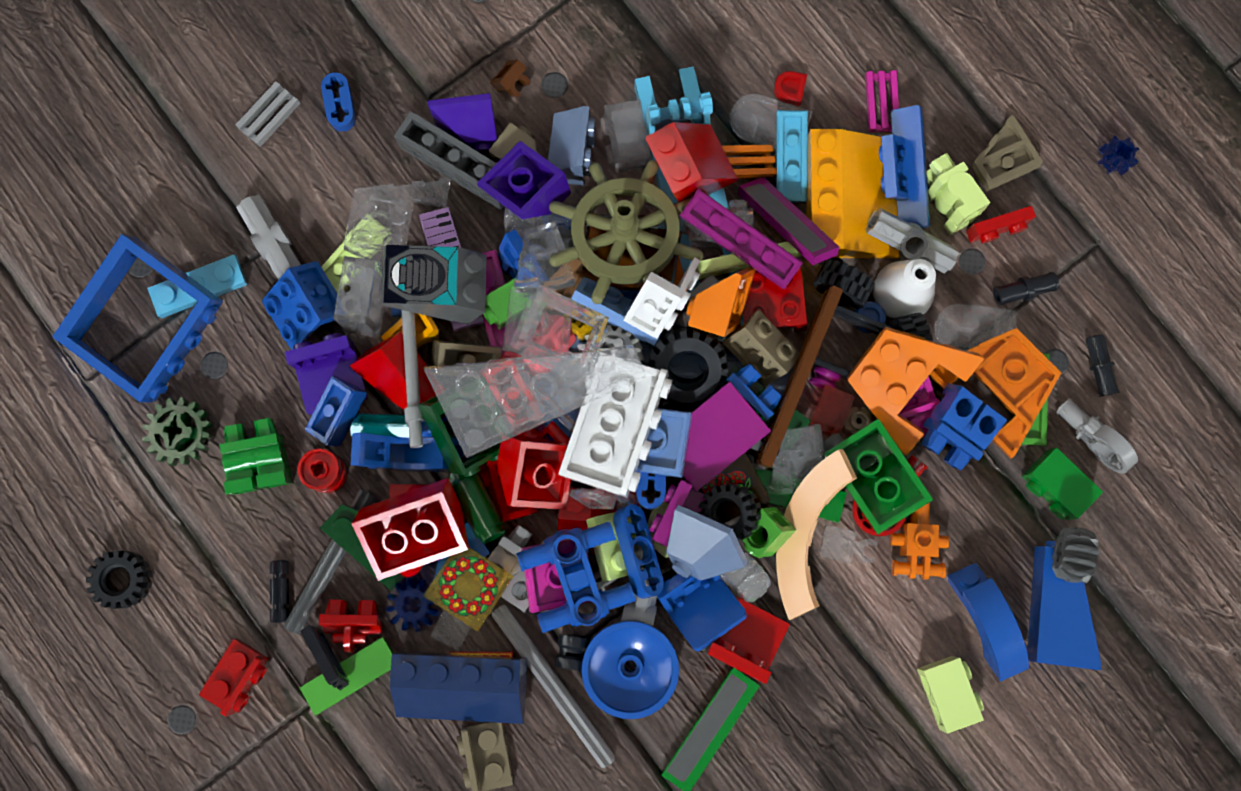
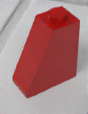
[349,331,446,410]

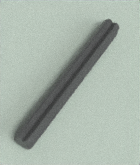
[284,490,375,634]

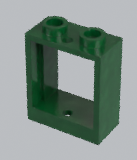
[418,376,512,477]

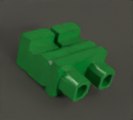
[219,418,293,495]

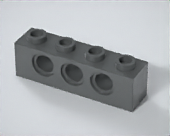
[394,111,503,210]

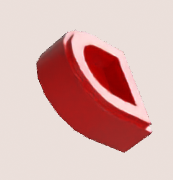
[774,71,808,106]

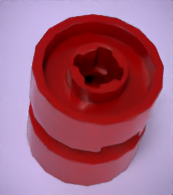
[297,448,348,494]

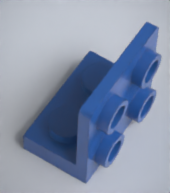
[262,261,349,350]

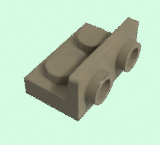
[722,310,799,387]
[457,722,514,791]

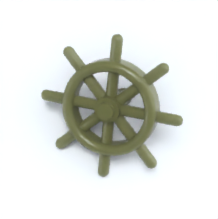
[549,160,703,304]

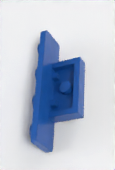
[879,105,930,228]

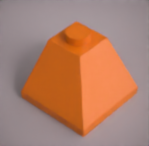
[687,267,755,337]

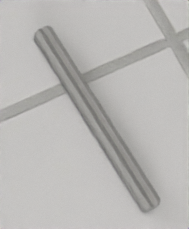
[492,605,615,768]

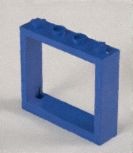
[52,234,224,403]

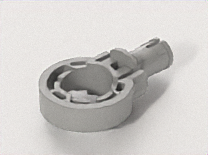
[1056,398,1138,474]

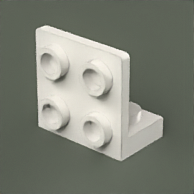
[623,257,700,339]

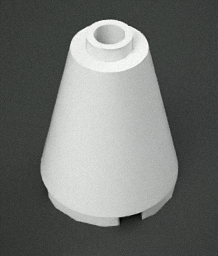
[873,259,936,318]

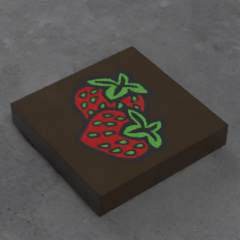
[693,452,771,523]

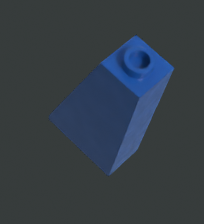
[1027,541,1101,670]

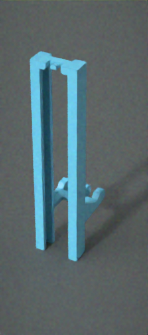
[634,66,744,342]

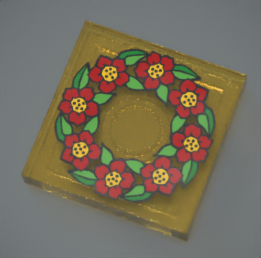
[423,547,514,632]

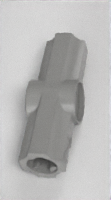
[236,194,301,280]
[865,208,959,274]

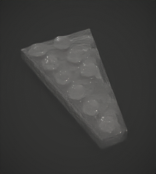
[424,345,647,458]

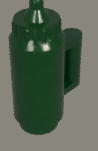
[448,473,505,544]

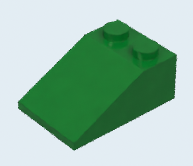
[824,419,933,534]

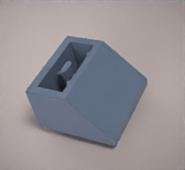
[548,106,596,186]

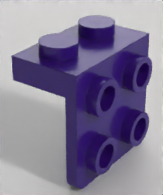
[285,333,367,415]

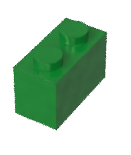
[1021,447,1103,520]

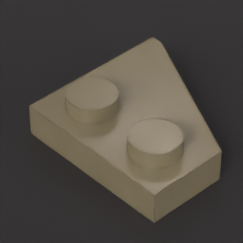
[972,115,1043,192]

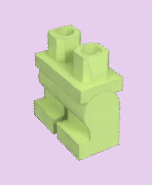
[926,153,990,236]

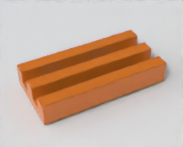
[722,145,777,178]

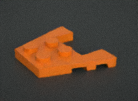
[847,327,984,456]
[929,328,1062,459]

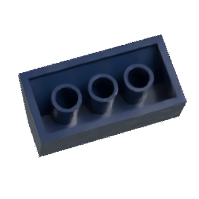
[390,651,527,724]

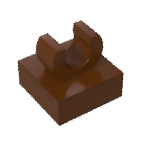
[490,59,531,97]

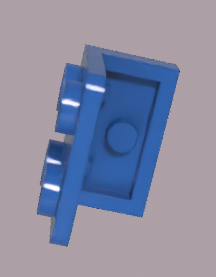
[657,574,747,651]

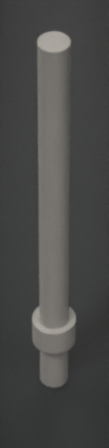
[402,310,425,448]

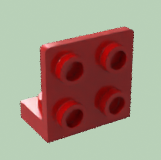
[739,266,807,332]
[705,596,789,684]

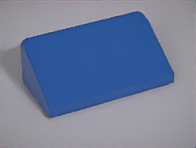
[305,376,367,446]

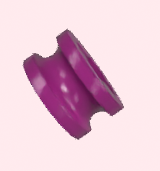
[809,367,841,392]

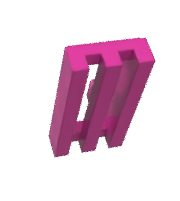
[865,70,899,132]

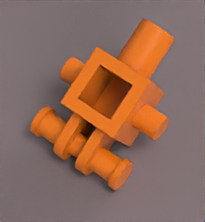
[890,502,949,580]

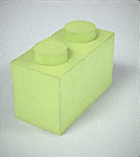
[917,656,984,734]

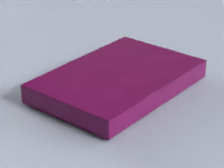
[683,381,771,492]

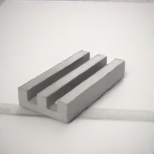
[235,81,301,147]

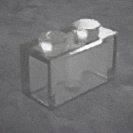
[599,99,651,173]

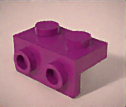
[649,480,706,547]

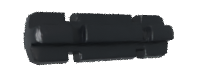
[270,560,289,623]

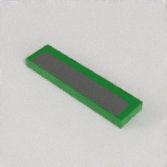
[661,667,760,791]

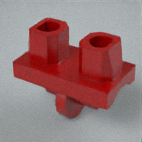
[318,599,383,653]

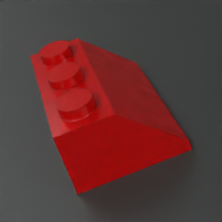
[351,478,469,580]

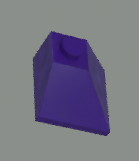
[428,93,498,155]
[477,141,571,220]

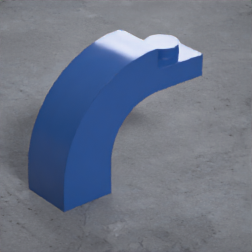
[351,433,468,472]
[947,563,1029,682]

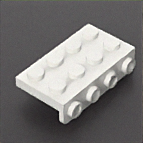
[558,351,672,498]

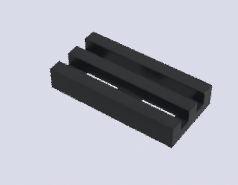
[300,624,350,690]

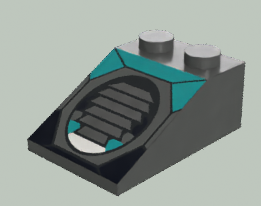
[381,245,486,325]

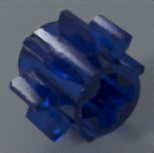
[1098,136,1140,176]

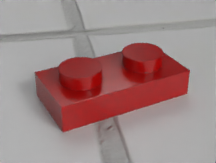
[966,206,1036,244]

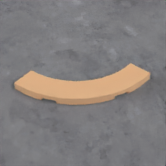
[776,449,857,620]

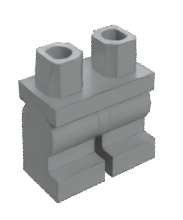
[473,525,544,613]

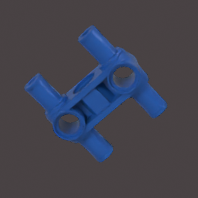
[516,521,636,633]

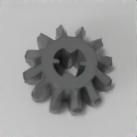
[1051,527,1100,583]

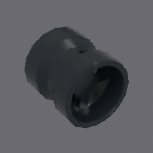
[554,634,590,671]

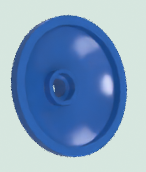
[582,621,679,719]

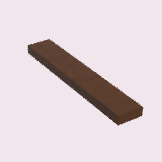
[756,285,843,468]

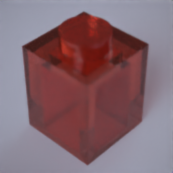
[809,384,855,436]

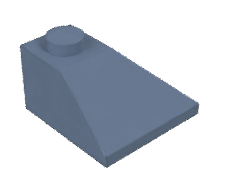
[666,505,748,581]

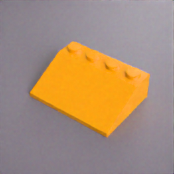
[806,129,899,258]

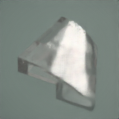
[514,221,575,293]
[766,423,826,496]

